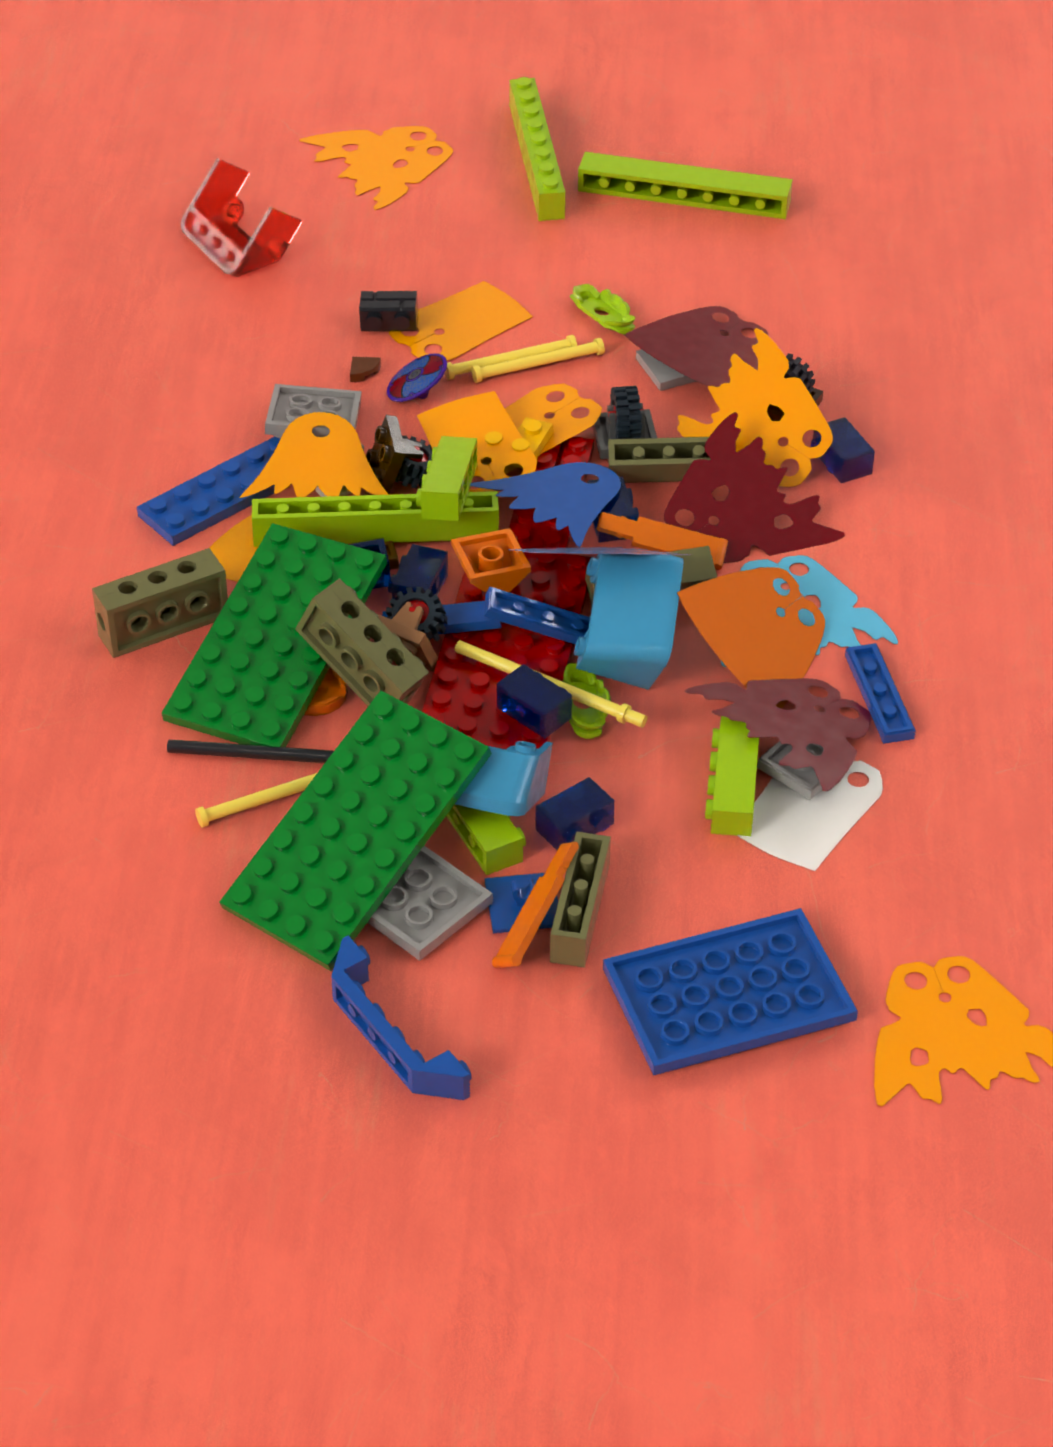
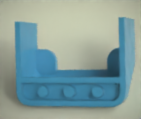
[455,741,553,816]

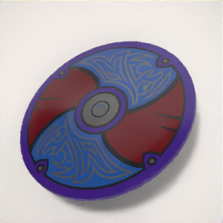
[387,353,447,402]

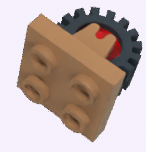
[372,586,447,672]

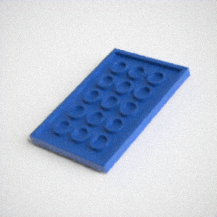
[603,908,858,1076]

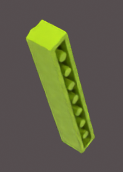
[509,77,565,221]
[578,152,793,219]
[252,491,499,547]

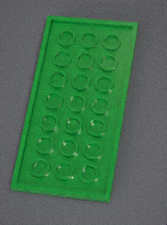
[161,523,387,747]
[219,690,492,971]

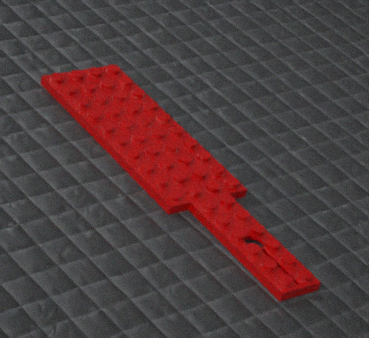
[422,437,594,749]

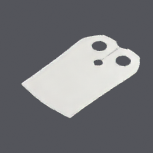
[737,760,883,871]

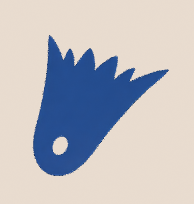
[470,462,621,548]

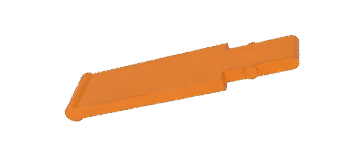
[596,512,728,570]
[492,842,579,968]

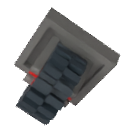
[593,386,657,459]

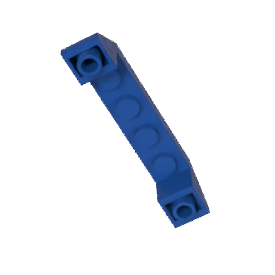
[331,935,472,1100]

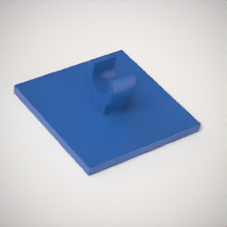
[484,873,558,933]

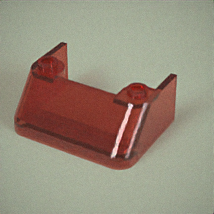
[181,158,303,277]

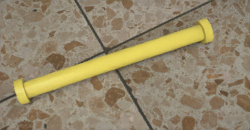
[445,335,577,380]
[471,338,605,383]
[195,773,317,828]

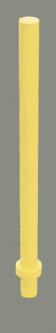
[455,640,647,728]

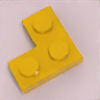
[483,417,554,469]

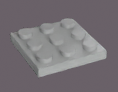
[265,384,362,438]
[367,846,493,961]

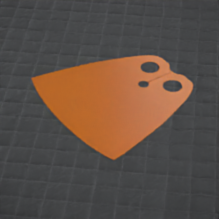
[677,567,825,709]

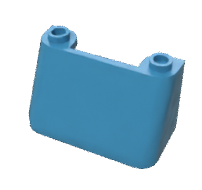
[574,554,684,690]

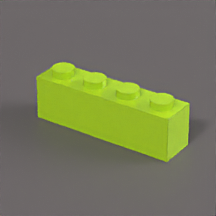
[416,436,478,521]
[705,716,759,836]
[446,804,526,875]

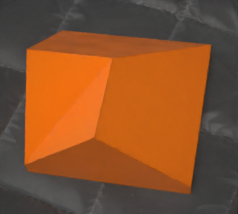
[451,528,531,593]

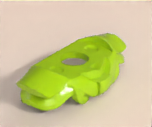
[570,284,635,334]
[563,663,611,739]

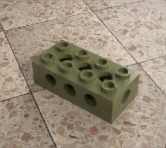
[92,548,228,658]
[295,578,429,706]

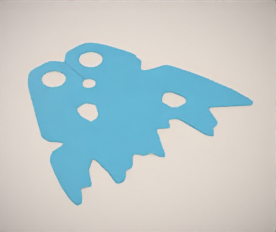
[721,555,898,667]

